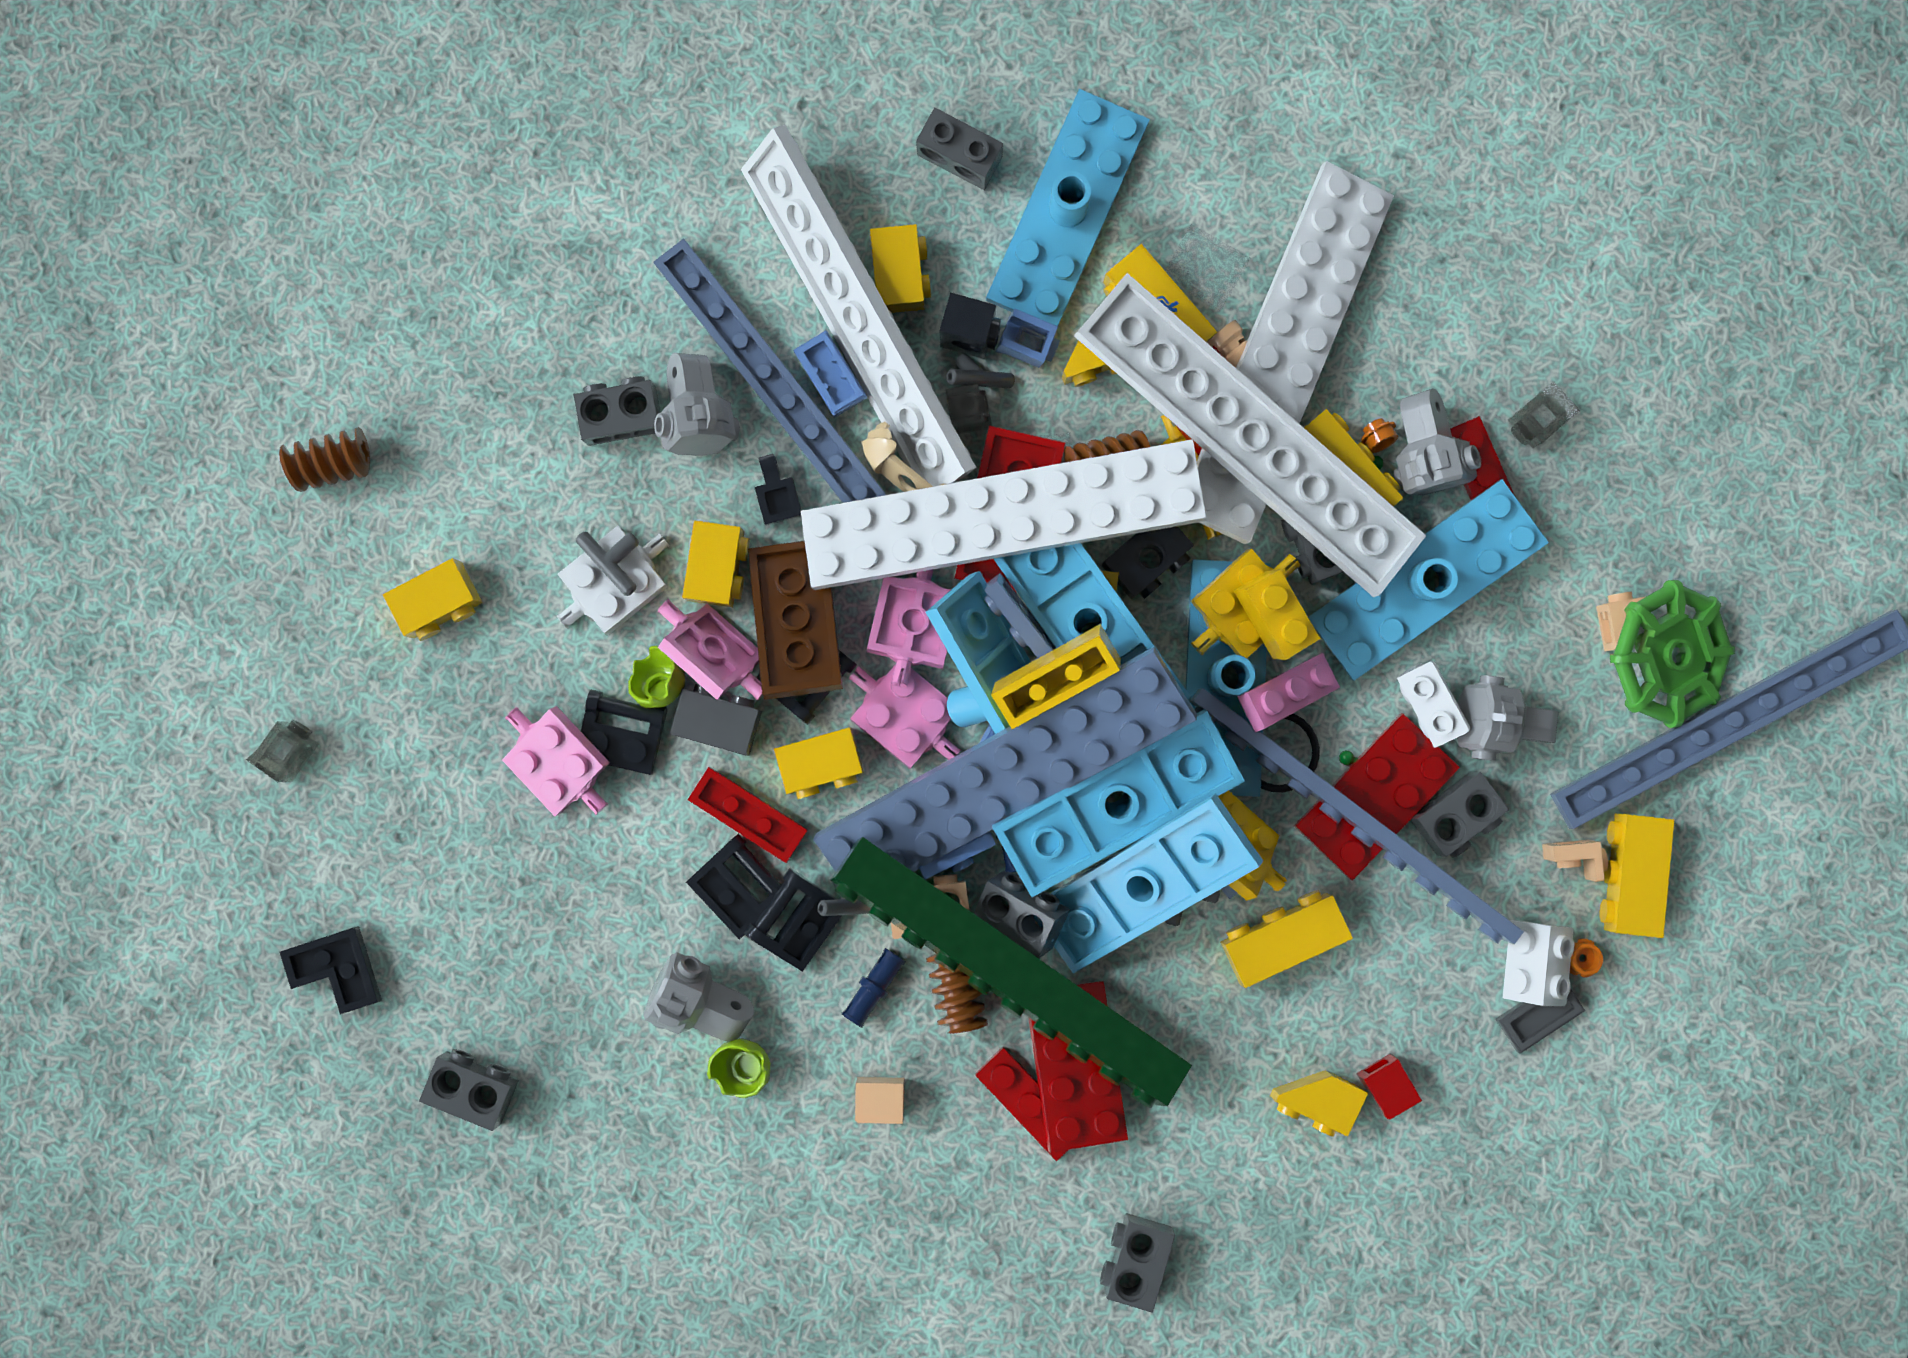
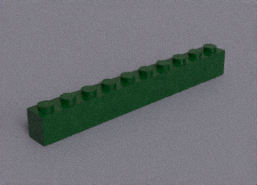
[830,837,1192,1108]

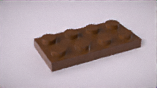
[748,541,843,700]

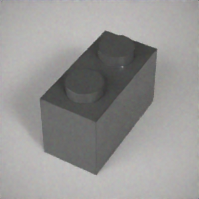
[670,684,762,756]

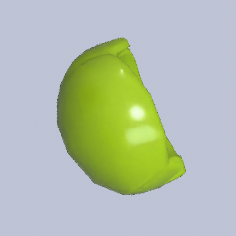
[628,646,686,708]
[707,1038,771,1098]

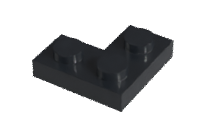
[279,926,382,1015]

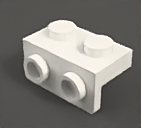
[1397,661,1470,748]
[1503,920,1574,1006]

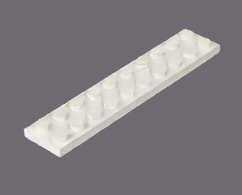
[741,125,976,487]
[1197,161,1394,544]
[1074,273,1426,597]
[801,439,1207,590]

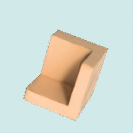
[855,1077,904,1124]

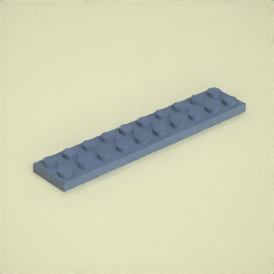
[813,647,1197,872]

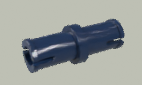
[842,948,906,1028]

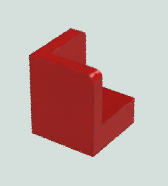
[1356,1054,1422,1120]

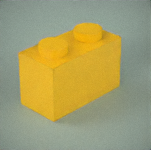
[870,224,931,313]
[682,520,750,608]
[382,558,483,641]
[1234,569,1320,660]
[774,727,864,799]

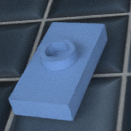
[793,330,867,418]
[919,831,996,879]

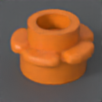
[1361,418,1398,453]
[1570,938,1603,977]

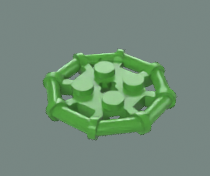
[1610,580,1735,728]

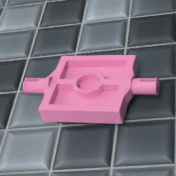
[867,569,951,687]
[657,599,763,700]
[849,664,961,769]
[502,706,610,816]

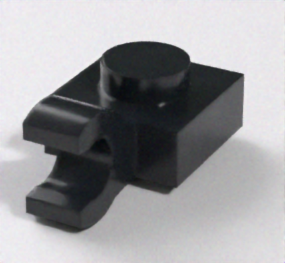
[754,454,802,526]

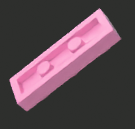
[1238,653,1340,733]

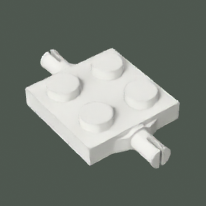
[557,525,670,635]

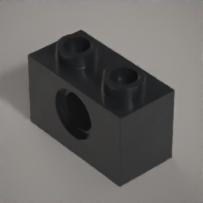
[939,292,1001,359]
[1101,526,1194,600]

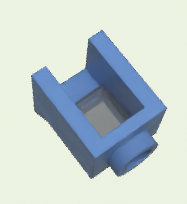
[995,309,1060,368]

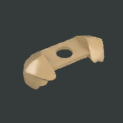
[862,422,945,492]

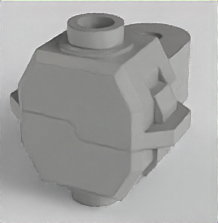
[654,353,740,456]
[1394,388,1481,496]
[1457,675,1559,761]
[643,952,754,1041]

